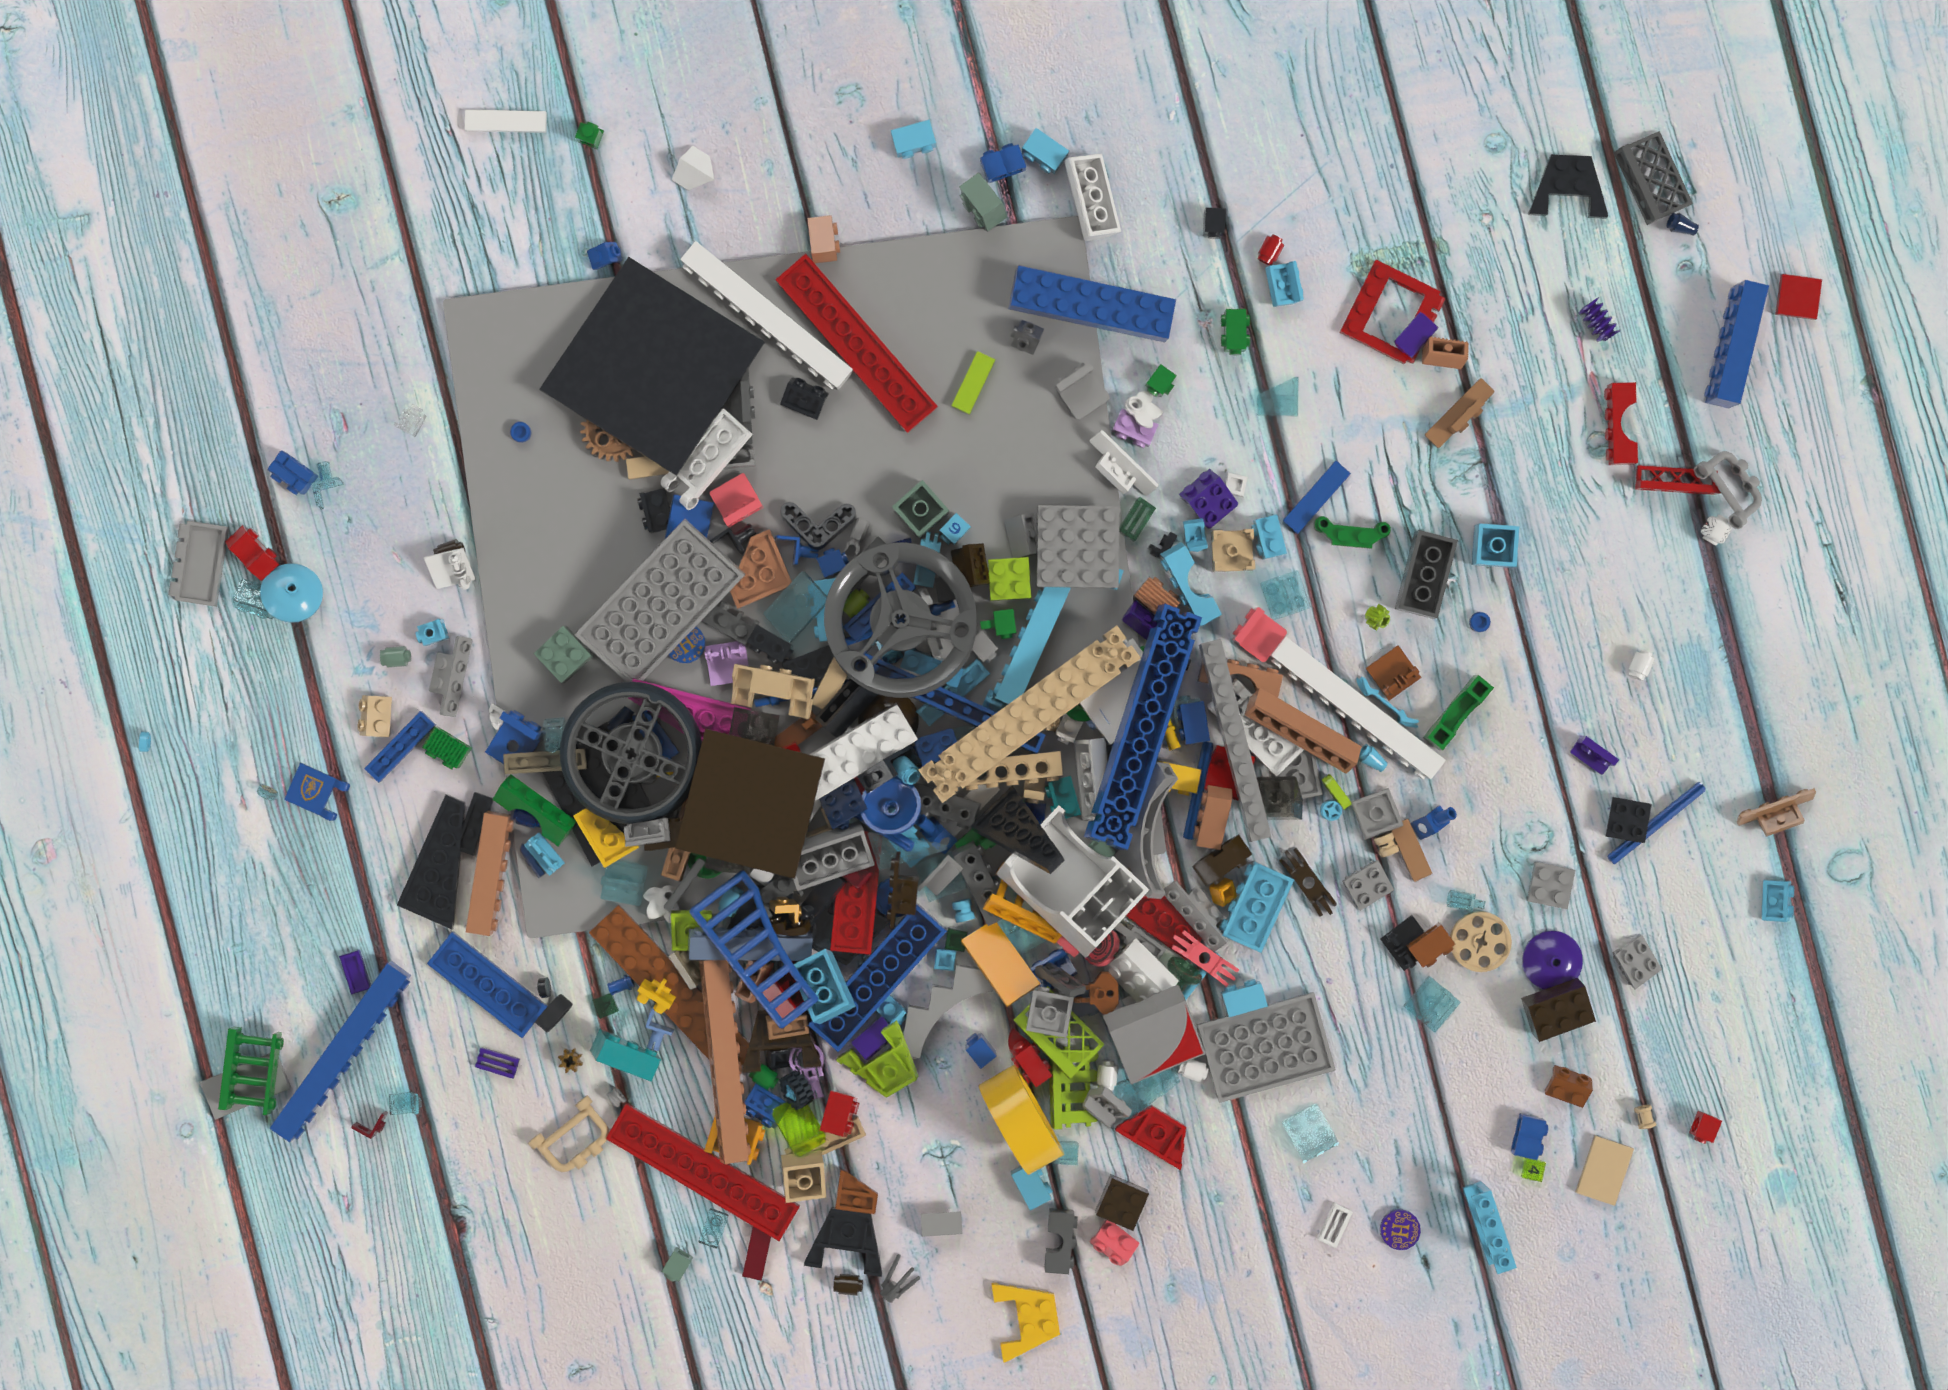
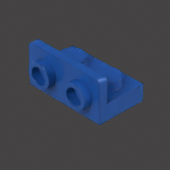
[745,1084,790,1129]

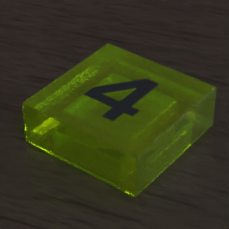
[1521,1158,1546,1182]

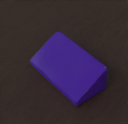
[1394,312,1438,358]
[1122,600,1157,640]

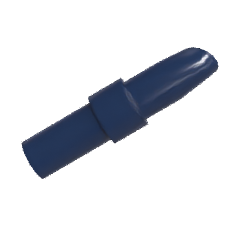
[520,843,545,878]

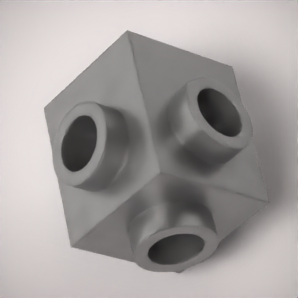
[1010,320,1044,355]

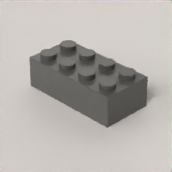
[1395,530,1458,619]

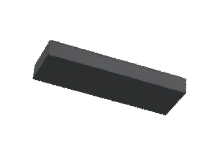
[460,792,493,856]

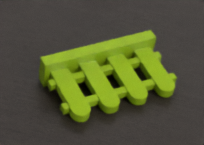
[1049,1045,1099,1130]

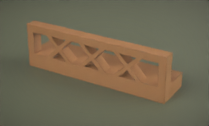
[661,798,691,881]

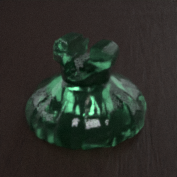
[1167,957,1202,991]

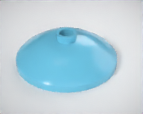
[260,564,323,623]

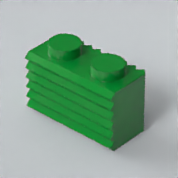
[422,726,472,770]

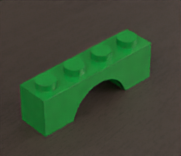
[1423,675,1494,750]
[492,774,577,847]

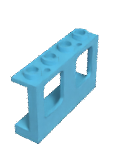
[1462,1181,1517,1274]

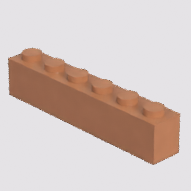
[1245,688,1362,774]
[466,811,514,936]

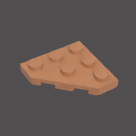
[730,529,794,609]

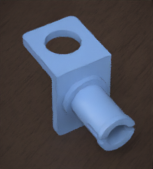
[645,1002,674,1051]

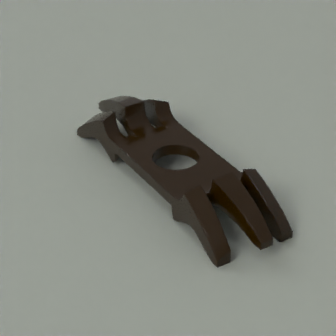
[1279,848,1337,917]

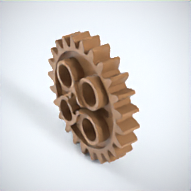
[580,420,634,462]

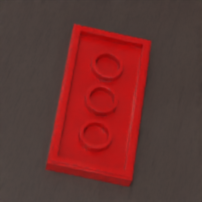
[1126,895,1202,960]

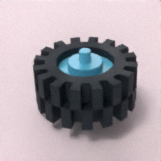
[779,1070,814,1110]

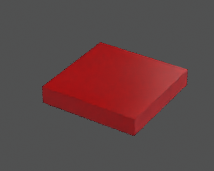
[1775,274,1822,320]

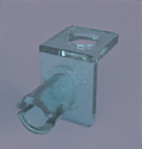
[311,461,344,510]
[542,717,565,753]

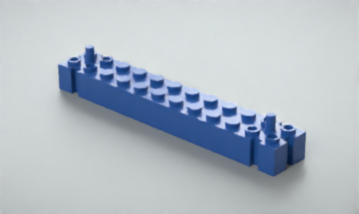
[1084,604,1202,850]

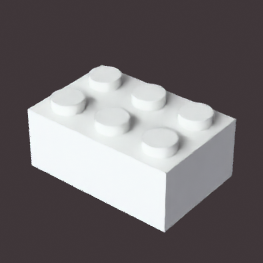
[1103,938,1179,1002]

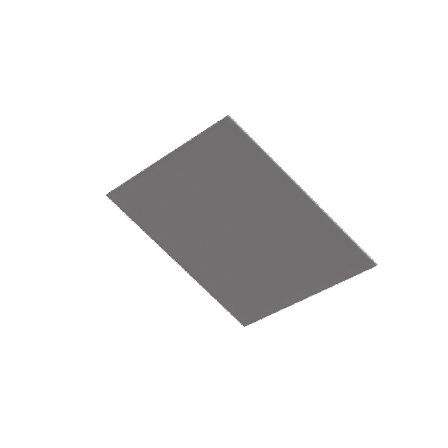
[443,216,1166,938]

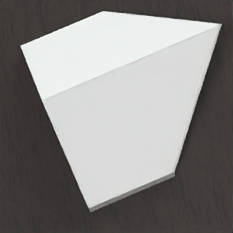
[672,146,714,191]

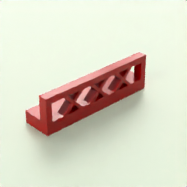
[1635,465,1721,495]

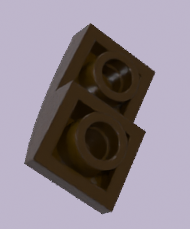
[770,915,811,936]

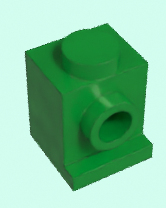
[575,122,604,149]

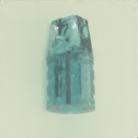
[1447,890,1486,912]

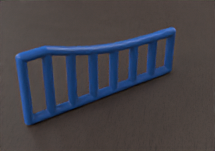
[690,870,818,1029]

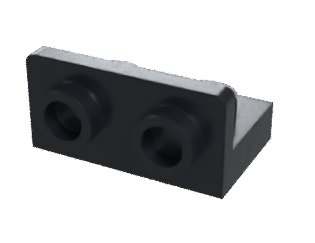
[780,378,829,420]
[637,488,670,534]

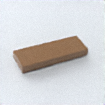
[1391,819,1433,882]

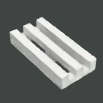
[1317,1202,1353,1248]

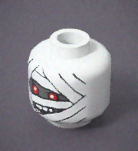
[1701,514,1732,546]

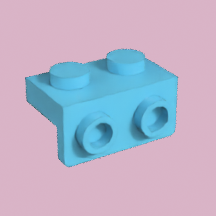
[1265,261,1304,307]

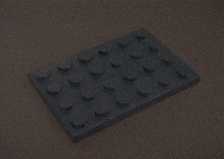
[542,722,659,867]

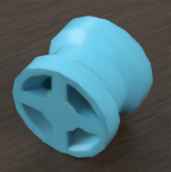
[1320,800,1342,821]

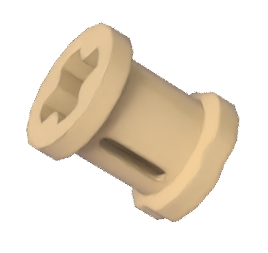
[1634,1104,1657,1129]

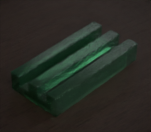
[1119,497,1156,542]

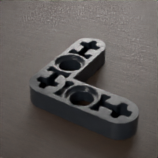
[781,502,856,550]

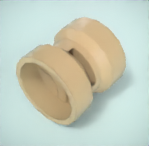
[1373,832,1399,858]

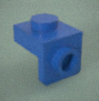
[587,242,622,270]

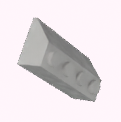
[793,820,875,891]

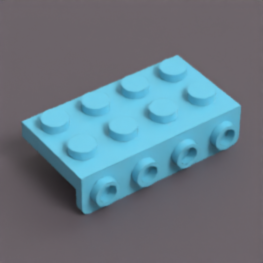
[1219,861,1294,953]

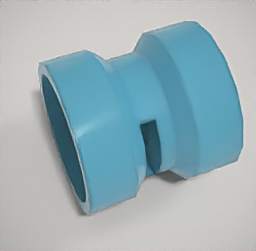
[951,898,975,923]

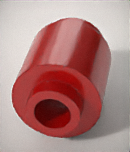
[1257,234,1285,266]

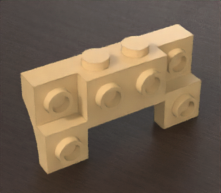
[731,664,815,719]

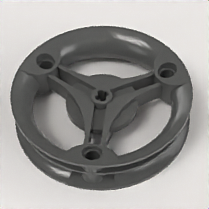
[824,543,977,698]

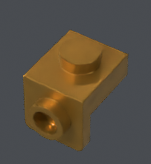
[769,897,801,924]

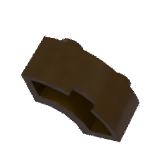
[1192,834,1252,886]

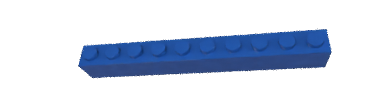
[855,653,1046,754]
[269,961,411,1142]

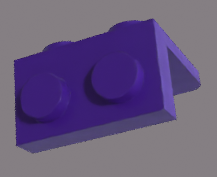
[1179,469,1238,529]

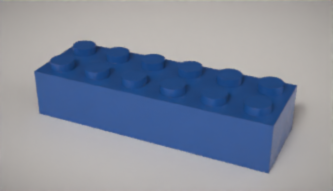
[1704,280,1769,409]

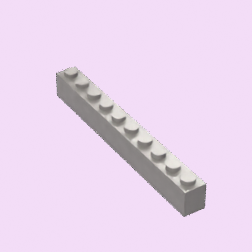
[1199,639,1272,842]

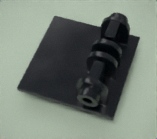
[1605,797,1652,843]
[1380,915,1425,971]

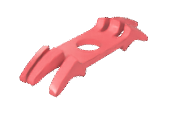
[1172,930,1239,987]

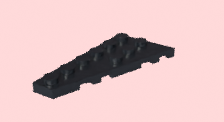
[397,794,466,930]

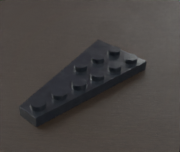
[971,785,1065,874]

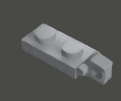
[1114,922,1167,960]

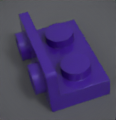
[1570,736,1619,775]

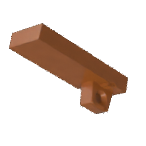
[766,710,823,748]

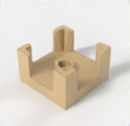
[1211,529,1255,572]

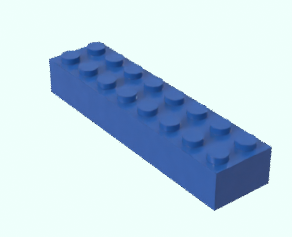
[1008,266,1176,343]
[808,903,947,1052]

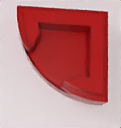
[1008,1028,1025,1050]

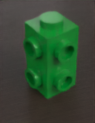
[1221,309,1250,356]

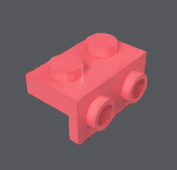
[1089,1220,1140,1266]

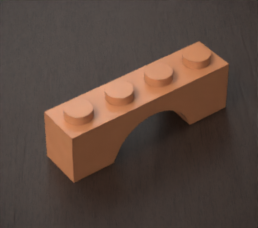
[1197,659,1283,698]

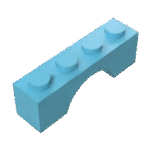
[1160,542,1222,626]

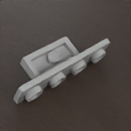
[429,636,472,717]
[1164,881,1228,952]

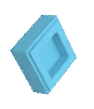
[934,948,956,971]

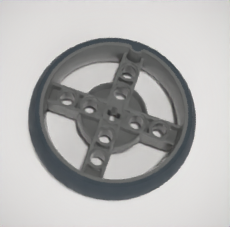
[560,682,702,824]

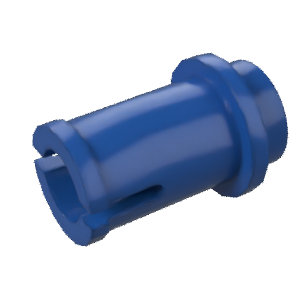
[607,975,635,995]

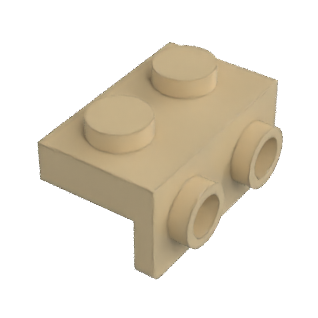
[357,695,392,737]

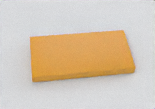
[961,922,1040,1007]

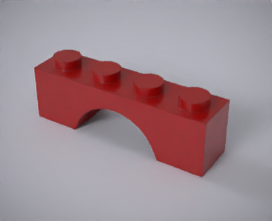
[1604,382,1638,465]

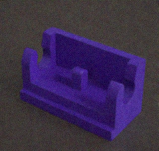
[851,1016,890,1060]

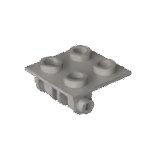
[1342,860,1394,911]
[1612,935,1662,990]

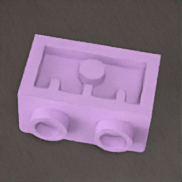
[1112,408,1159,448]

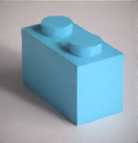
[891,119,936,159]
[1022,128,1069,175]
[1221,979,1268,1017]
[1011,1166,1053,1211]

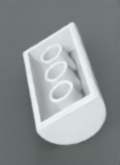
[1064,154,1121,241]
[1074,738,1108,821]

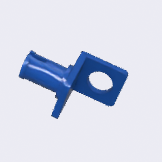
[775,535,819,565]
[1410,806,1457,840]
[915,814,957,854]

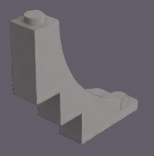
[903,964,994,1060]

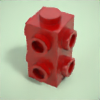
[1010,1039,1052,1087]

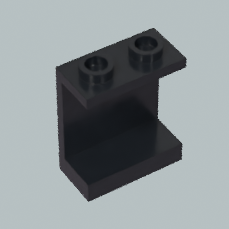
[857,744,922,794]

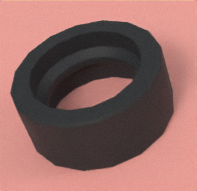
[535,994,573,1033]

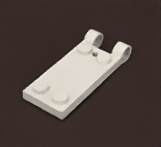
[661,408,753,510]
[1206,678,1304,777]

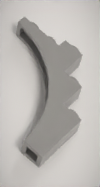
[1114,762,1178,899]

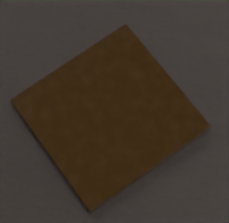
[675,729,825,879]

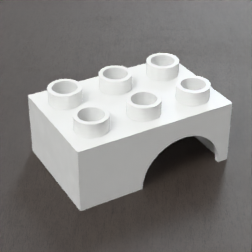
[996,806,1149,958]

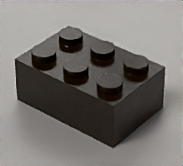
[1521,977,1596,1042]

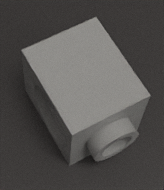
[972,631,998,662]

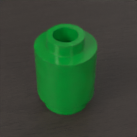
[748,1064,779,1091]

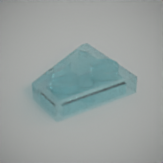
[1257,377,1299,416]

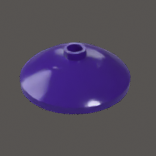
[1522,931,1583,990]

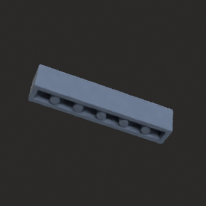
[688,927,813,961]

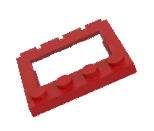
[1339,260,1445,364]

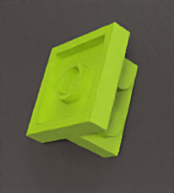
[671,910,714,951]

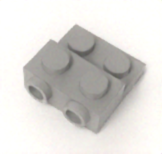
[1026,986,1074,1038]

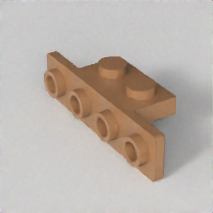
[1425,378,1495,448]
[1737,788,1816,837]

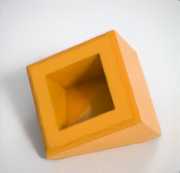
[1209,877,1237,907]

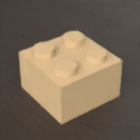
[781,1150,826,1203]

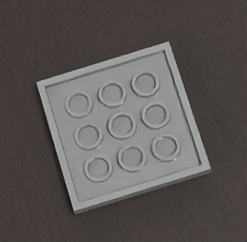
[1037,505,1119,588]

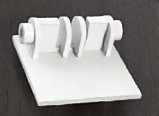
[424,548,476,590]

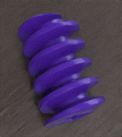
[1578,297,1621,342]

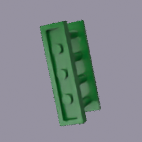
[218,1026,284,1115]

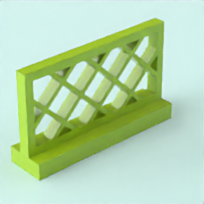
[1013,986,1105,1079]

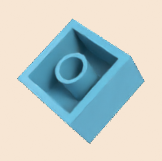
[1472,523,1520,568]

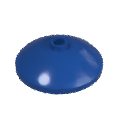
[861,776,921,835]

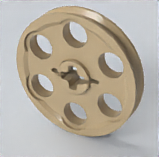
[1450,911,1512,972]

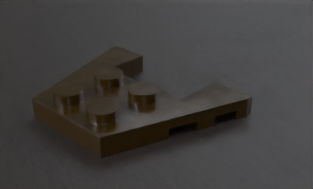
[742,1010,822,1073]

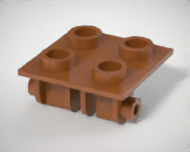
[1366,645,1422,701]

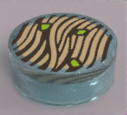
[256,784,278,801]

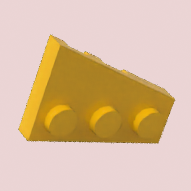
[573,808,639,868]

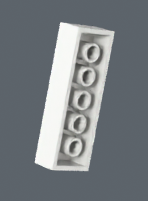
[809,703,918,801]

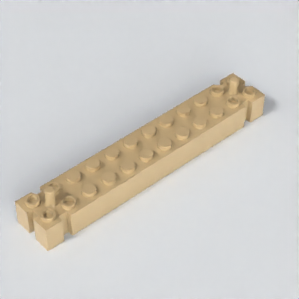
[918,625,1141,803]

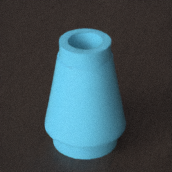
[1359,744,1388,772]

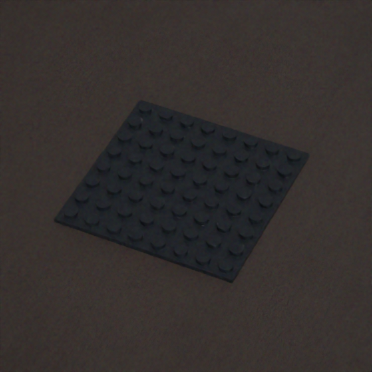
[539,257,765,476]

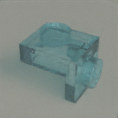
[389,1092,421,1115]

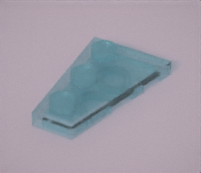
[1117,1067,1180,1117]

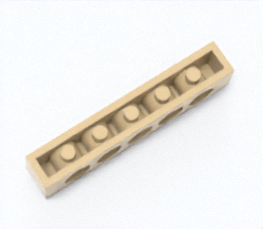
[953,751,1063,792]

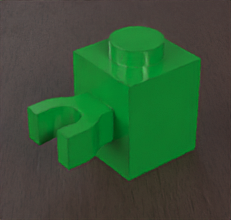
[980,609,1016,639]

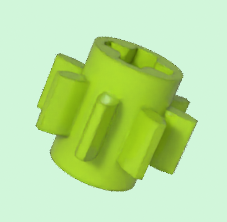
[1365,604,1390,631]

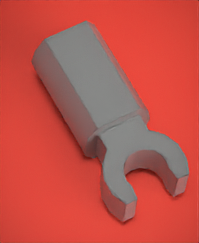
[845,518,870,555]

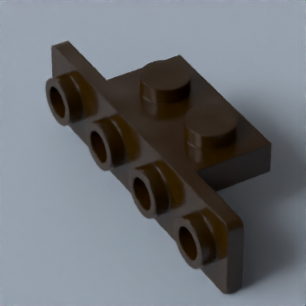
[887,851,919,929]

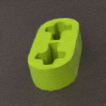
[1321,774,1352,810]

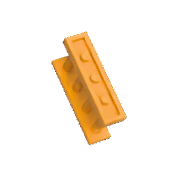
[983,862,1062,944]

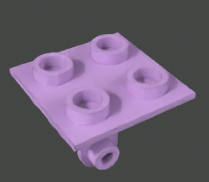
[705,641,749,686]

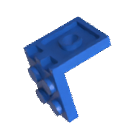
[485,710,546,774]

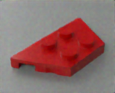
[1115,1105,1186,1170]

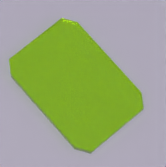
[772,1102,826,1157]

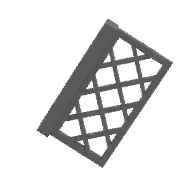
[1614,131,1693,225]

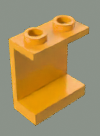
[704,1117,766,1165]

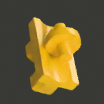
[636,978,676,1014]

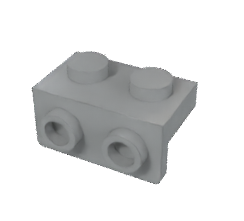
[1082,1087,1132,1128]

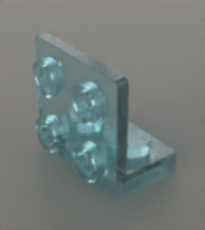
[1282,1104,1339,1163]

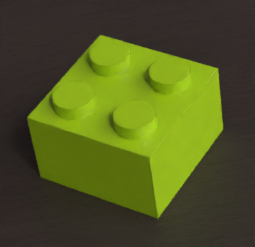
[988,557,1031,601]

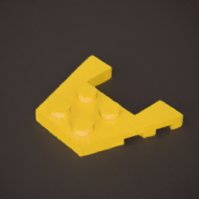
[991,1283,1060,1363]

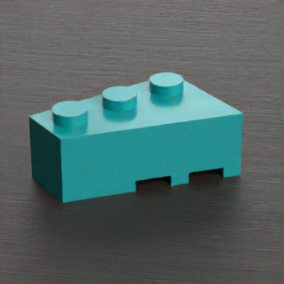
[590,1029,661,1082]

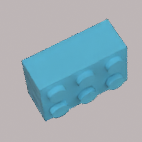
[794,949,856,1024]

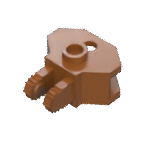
[1073,971,1119,1014]

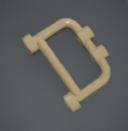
[528,1095,609,1172]

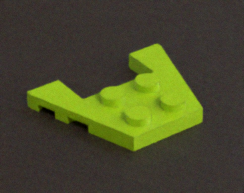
[836,1020,919,1098]

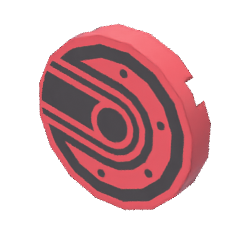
[1085,930,1120,967]

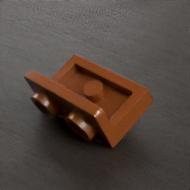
[1545,1065,1593,1108]

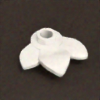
[1125,391,1163,428]
[643,885,679,923]

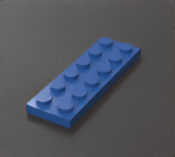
[427,931,548,1038]

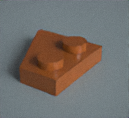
[835,1169,878,1214]

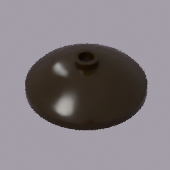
[858,694,919,735]

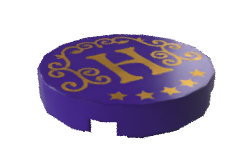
[1380,1209,1421,1250]

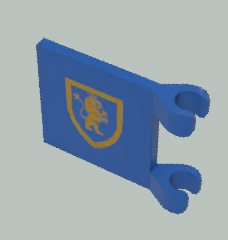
[284,763,350,821]

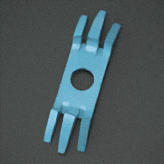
[1356,677,1419,728]

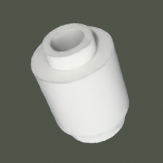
[1628,650,1655,681]
[1177,1059,1209,1083]
[1097,1060,1118,1091]

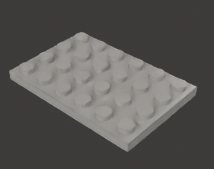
[1197,992,1336,1103]

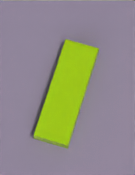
[951,351,996,415]

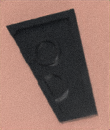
[782,645,834,682]

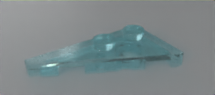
[868,831,948,870]

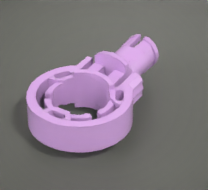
[789,1043,824,1100]

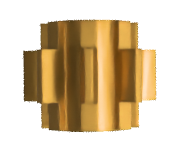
[558,1048,583,1073]

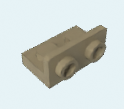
[668,951,701,990]

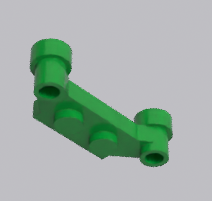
[1314,516,1391,549]

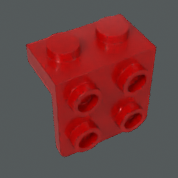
[1204,745,1255,801]

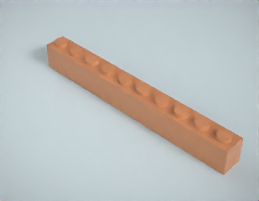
[699,960,751,1164]

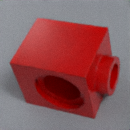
[1689,1110,1722,1144]

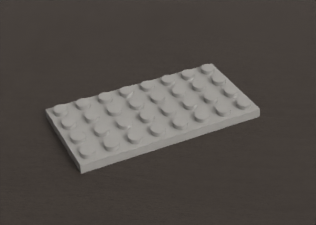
[574,519,745,682]

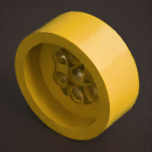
[978,1065,1065,1175]

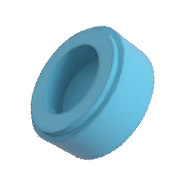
[139,732,151,752]

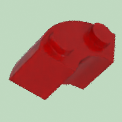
[225,525,279,581]

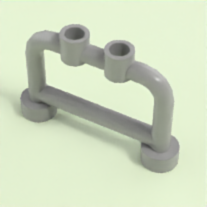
[1694,451,1762,529]

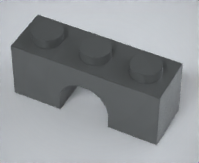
[1044,1208,1078,1275]

